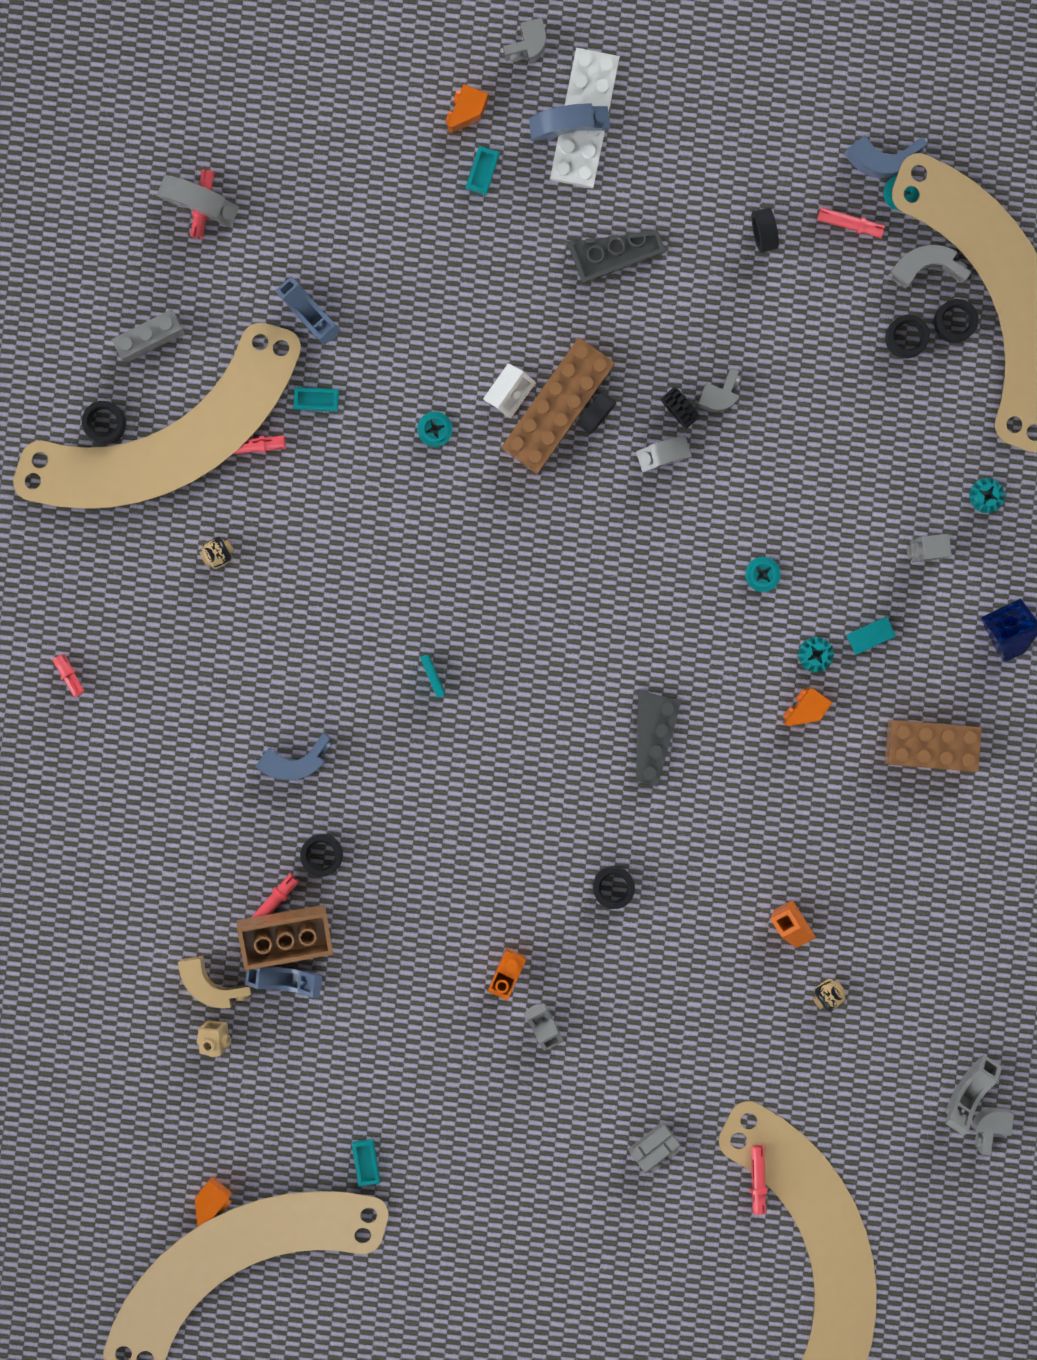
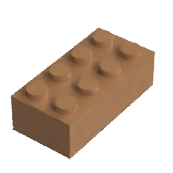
[885,720,982,772]
[237,905,333,971]

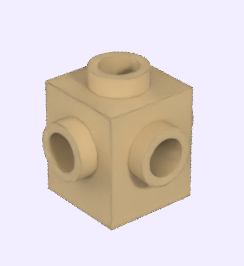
[197,1020,231,1057]

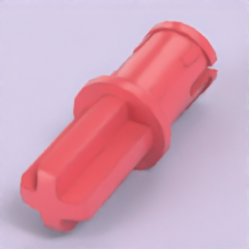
[52,654,84,697]

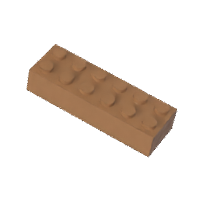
[501,337,615,475]

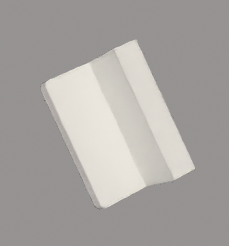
[483,364,536,419]

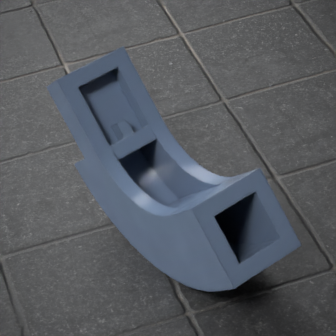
[529,103,610,141]
[844,135,928,178]
[275,276,341,345]
[255,733,332,780]
[245,964,322,998]

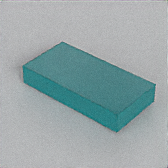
[465,146,500,196]
[293,387,339,412]
[846,616,896,655]
[420,654,446,698]
[351,1138,381,1187]

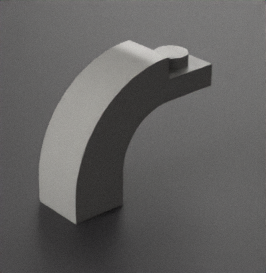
[156,175,239,227]
[887,245,971,289]
[945,1054,1002,1136]

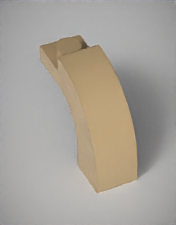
[178,956,254,1008]

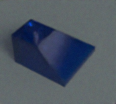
[981,598,1037,662]

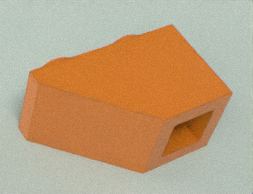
[445,84,489,133]
[783,687,832,726]
[770,900,816,948]
[487,948,526,1001]
[195,1176,232,1227]

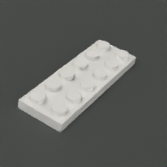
[550,48,620,189]

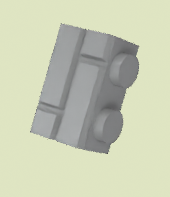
[628,1122,680,1173]

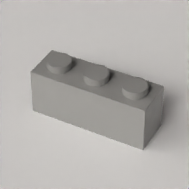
[111,310,185,363]
[907,534,952,563]

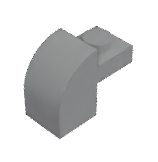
[503,18,546,64]
[697,368,740,412]
[636,436,692,472]
[524,1003,564,1051]
[971,1108,1014,1156]

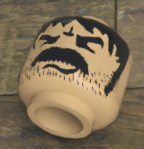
[200,536,234,569]
[813,979,847,1012]

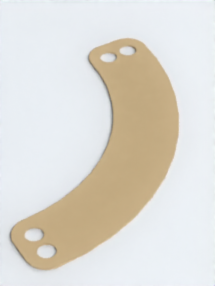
[892,153,1037,453]
[13,323,301,509]
[719,1101,877,1360]
[103,1191,389,1360]

